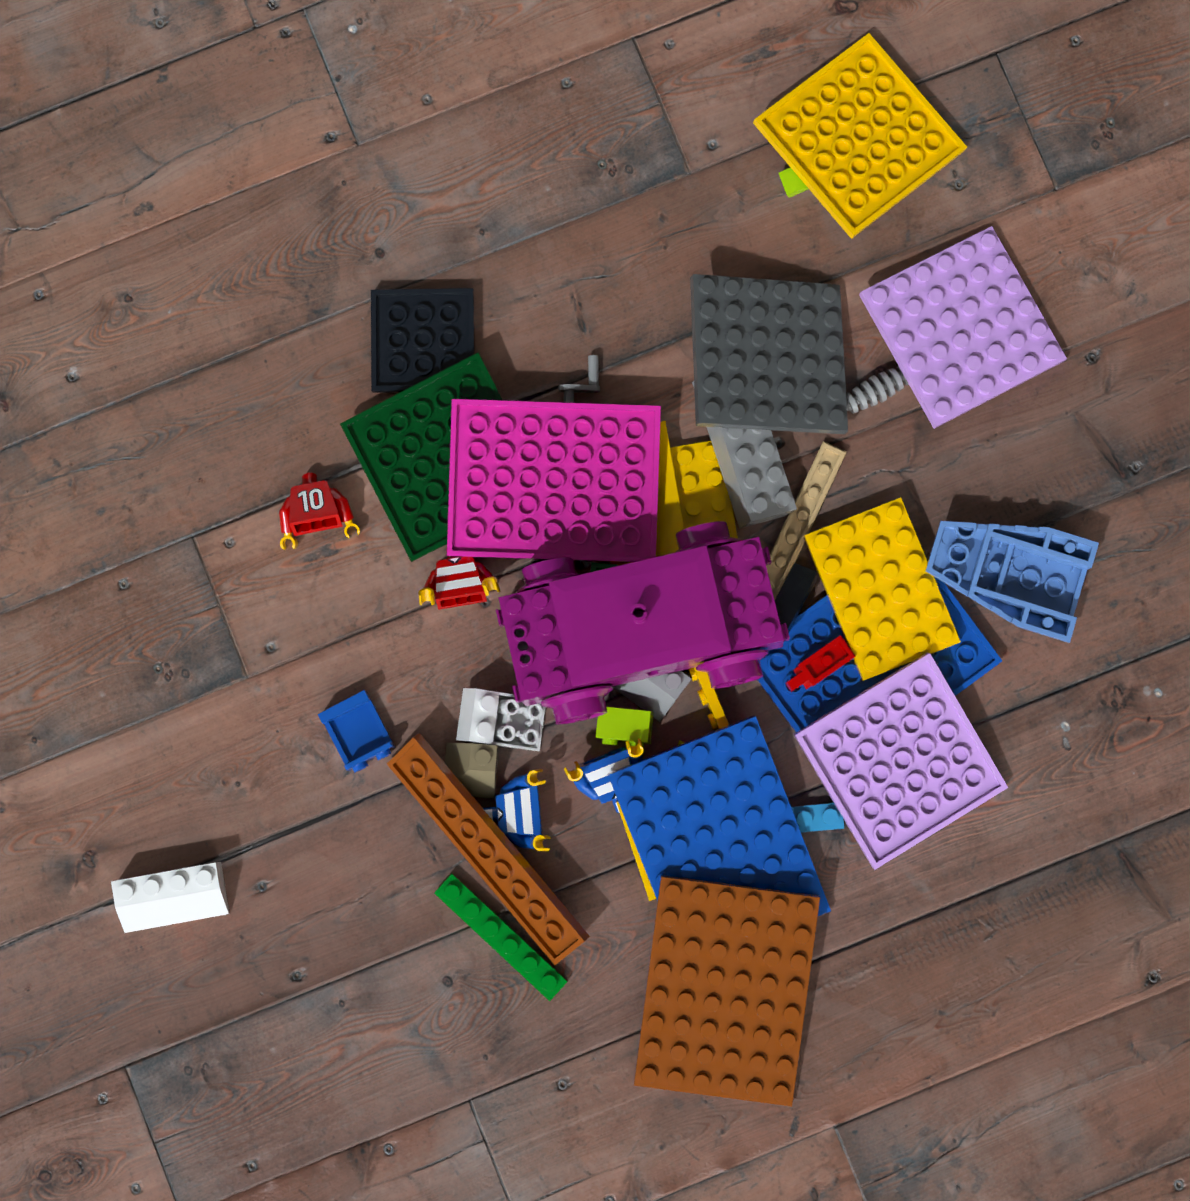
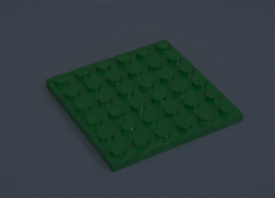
[340,353,503,562]

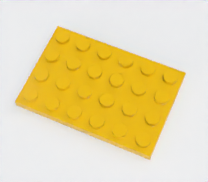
[804,497,961,681]

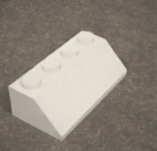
[111,862,229,933]

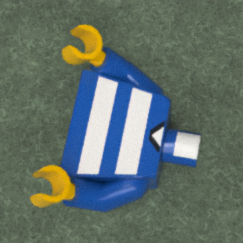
[564,739,644,813]
[483,769,551,851]

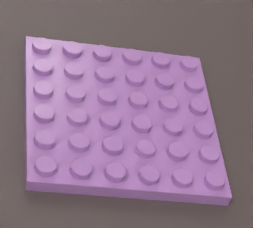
[859,226,1067,429]
[794,652,1008,870]

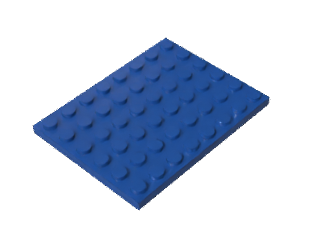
[757,577,1002,732]
[608,715,831,916]

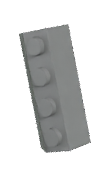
[612,671,691,722]

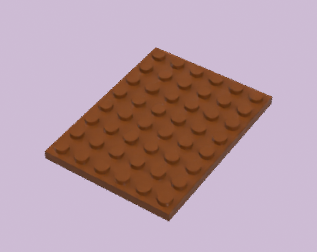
[634,875,820,1107]

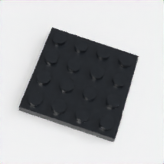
[371,288,475,393]

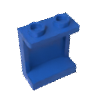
[318,690,395,773]

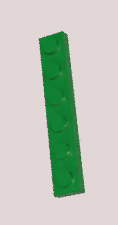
[434,874,568,1001]

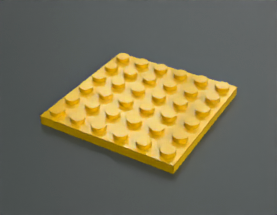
[753,33,967,239]

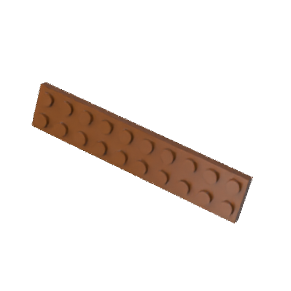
[387,733,590,965]

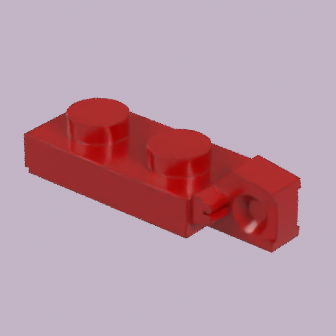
[785,635,856,692]

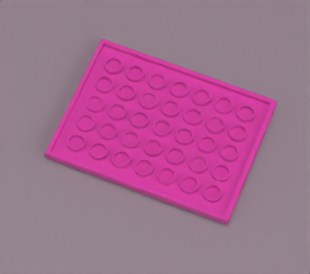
[447,399,661,562]

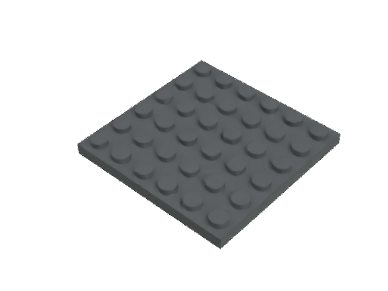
[690,274,848,434]

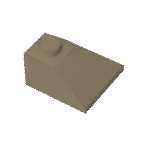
[445,743,499,799]

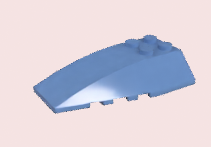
[925,521,1099,643]

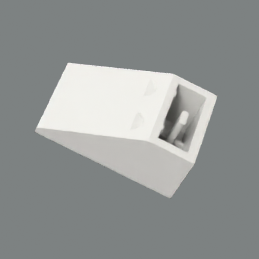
[456,688,545,751]

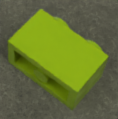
[596,707,654,747]

